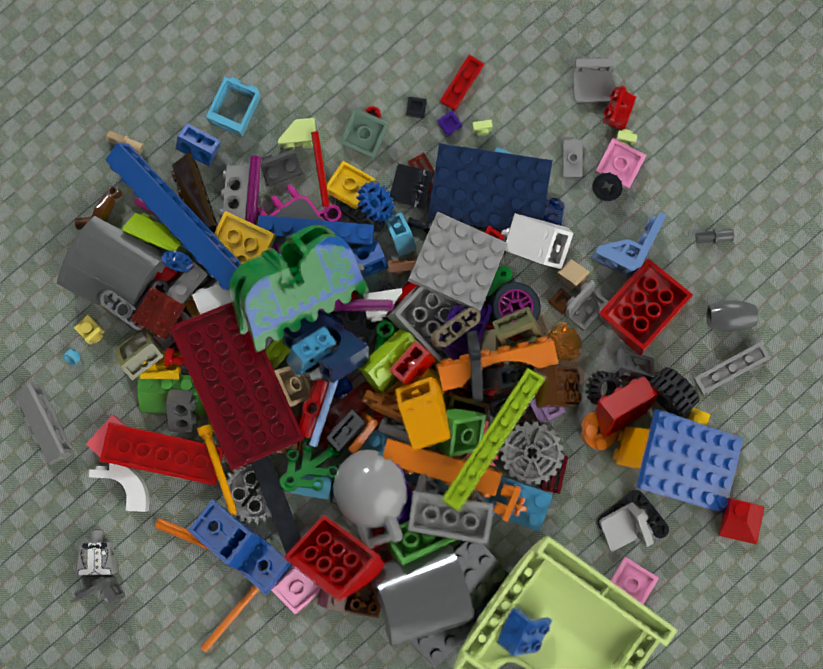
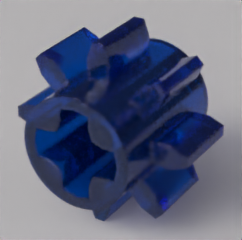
[334,377,353,400]

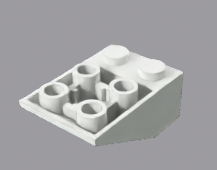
[505,213,573,269]

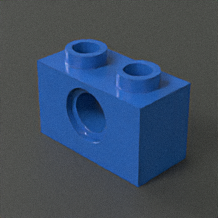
[352,240,389,278]

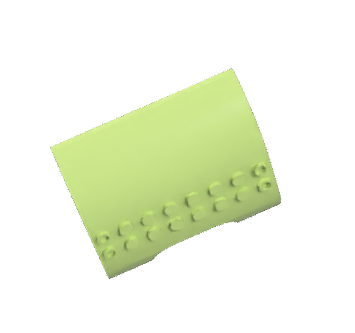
[454,536,678,669]

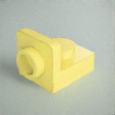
[74,315,105,345]

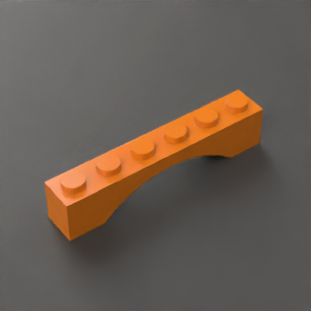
[436,336,558,391]

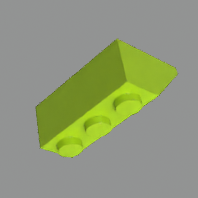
[122,212,186,253]
[358,329,416,393]

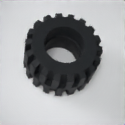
[650,367,700,418]

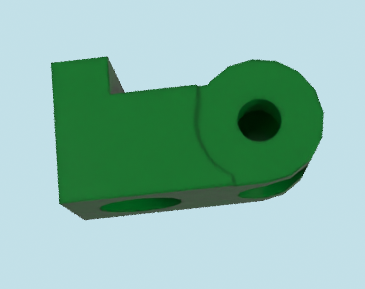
[486,266,512,299]

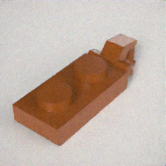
[362,390,404,424]

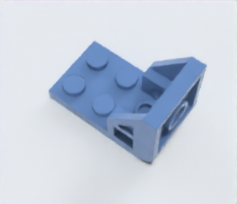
[590,212,666,276]

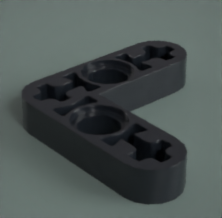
[96,280,168,330]
[466,331,483,402]
[596,490,669,538]

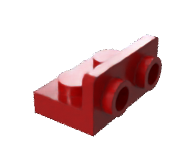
[602,86,637,131]

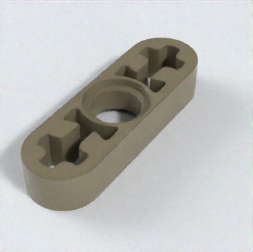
[431,308,481,347]

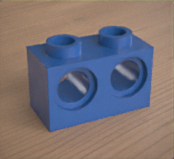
[175,123,221,166]

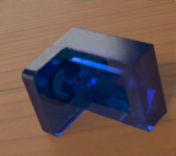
[543,198,565,226]

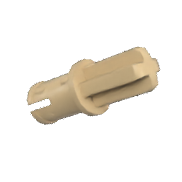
[106,131,144,155]

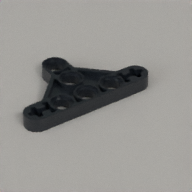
[330,281,396,348]

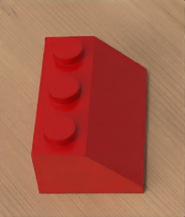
[595,376,659,439]

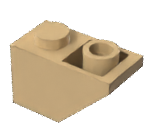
[556,259,590,291]

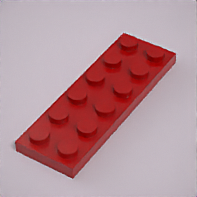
[99,422,223,486]

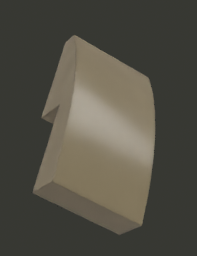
[479,329,501,370]

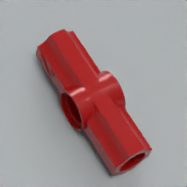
[299,380,329,438]

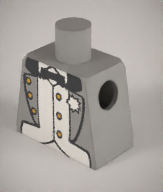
[76,530,117,575]

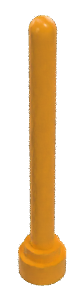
[197,424,237,516]

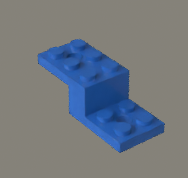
[188,499,291,594]

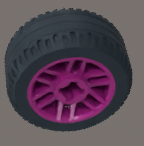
[490,282,541,334]

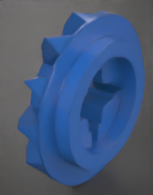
[161,251,193,273]

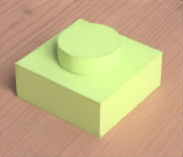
[472,120,493,136]
[615,129,637,147]

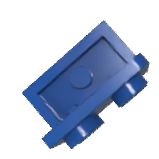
[497,608,552,656]

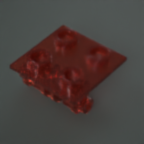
[131,287,185,339]

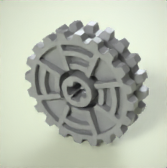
[501,420,564,485]

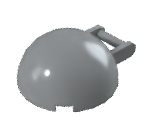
[333,450,406,549]

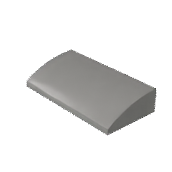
[408,491,494,544]

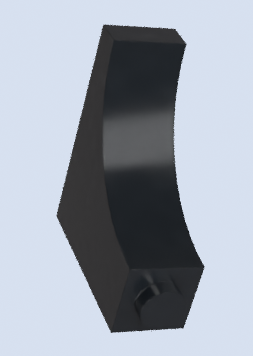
[467,365,538,391]

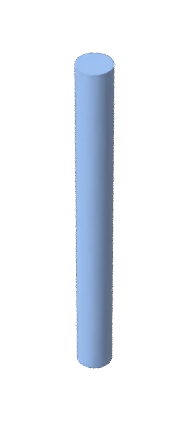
[309,380,339,447]

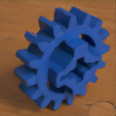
[356,181,395,222]

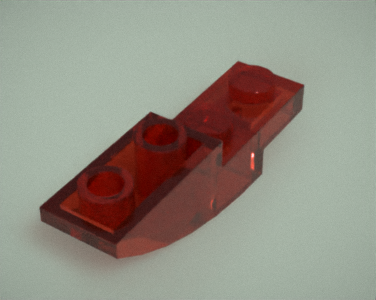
[318,381,376,450]

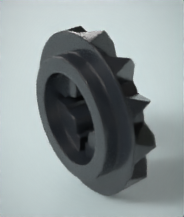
[592,172,623,201]

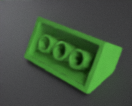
[137,375,207,416]
[384,520,457,565]

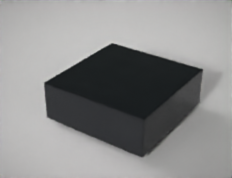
[406,96,427,119]

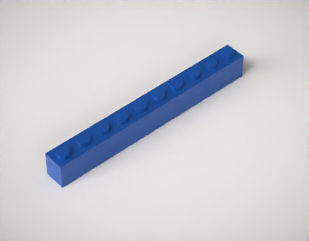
[105,142,242,291]

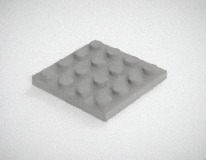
[408,212,508,312]

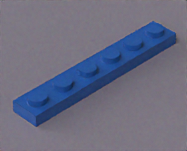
[258,215,374,245]

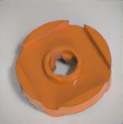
[581,411,620,450]

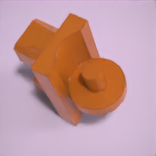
[493,484,528,522]

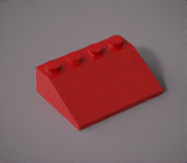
[598,258,693,356]
[284,515,385,602]

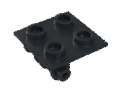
[389,163,434,209]

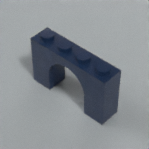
[282,311,369,383]

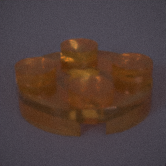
[547,323,582,361]

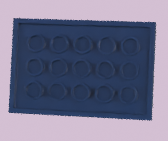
[428,143,553,230]

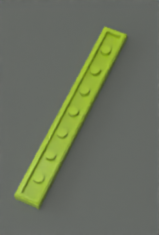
[442,369,545,512]

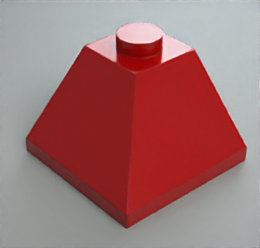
[718,498,765,545]

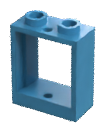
[286,326,336,377]

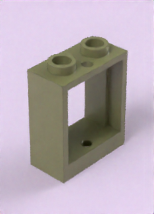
[493,307,544,347]
[115,326,164,380]

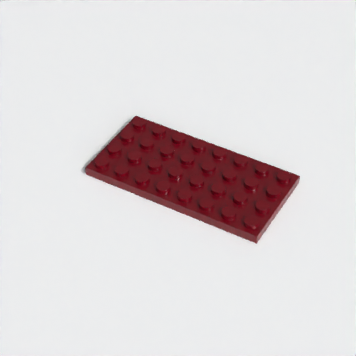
[169,302,304,472]

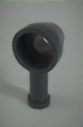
[407,216,435,234]

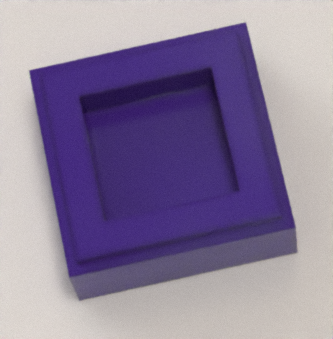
[437,110,463,137]

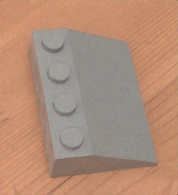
[386,285,462,371]

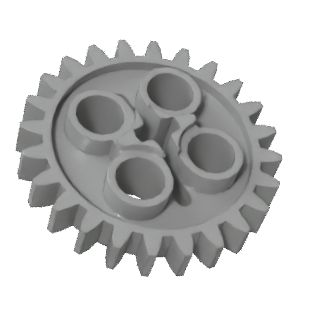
[221,463,280,524]

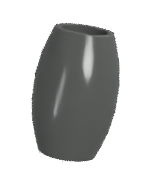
[706,301,758,331]

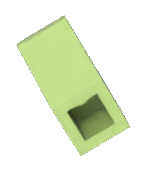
[278,118,316,150]

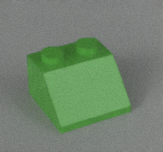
[436,409,486,457]

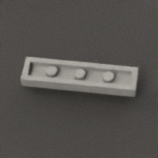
[693,342,770,395]

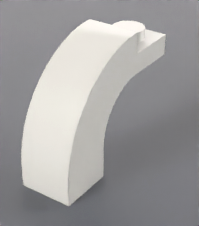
[89,463,150,512]

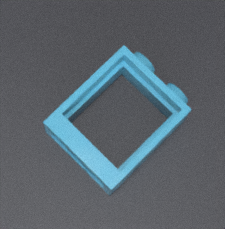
[206,77,261,137]

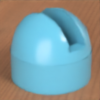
[63,349,81,366]

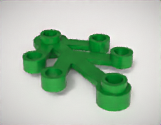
[280,438,342,492]

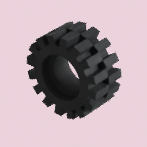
[585,371,622,405]

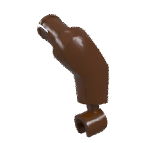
[75,186,122,230]

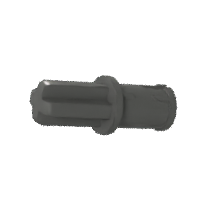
[695,229,735,244]

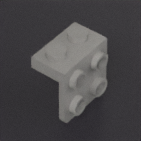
[573,56,614,103]
[566,281,609,331]
[599,503,654,551]

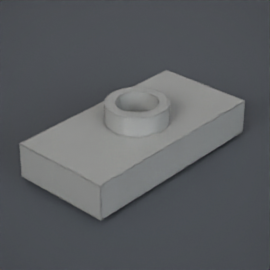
[563,140,582,178]

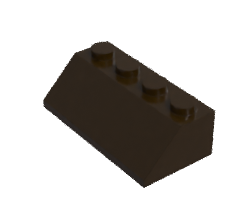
[171,153,218,233]

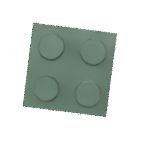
[340,108,390,158]

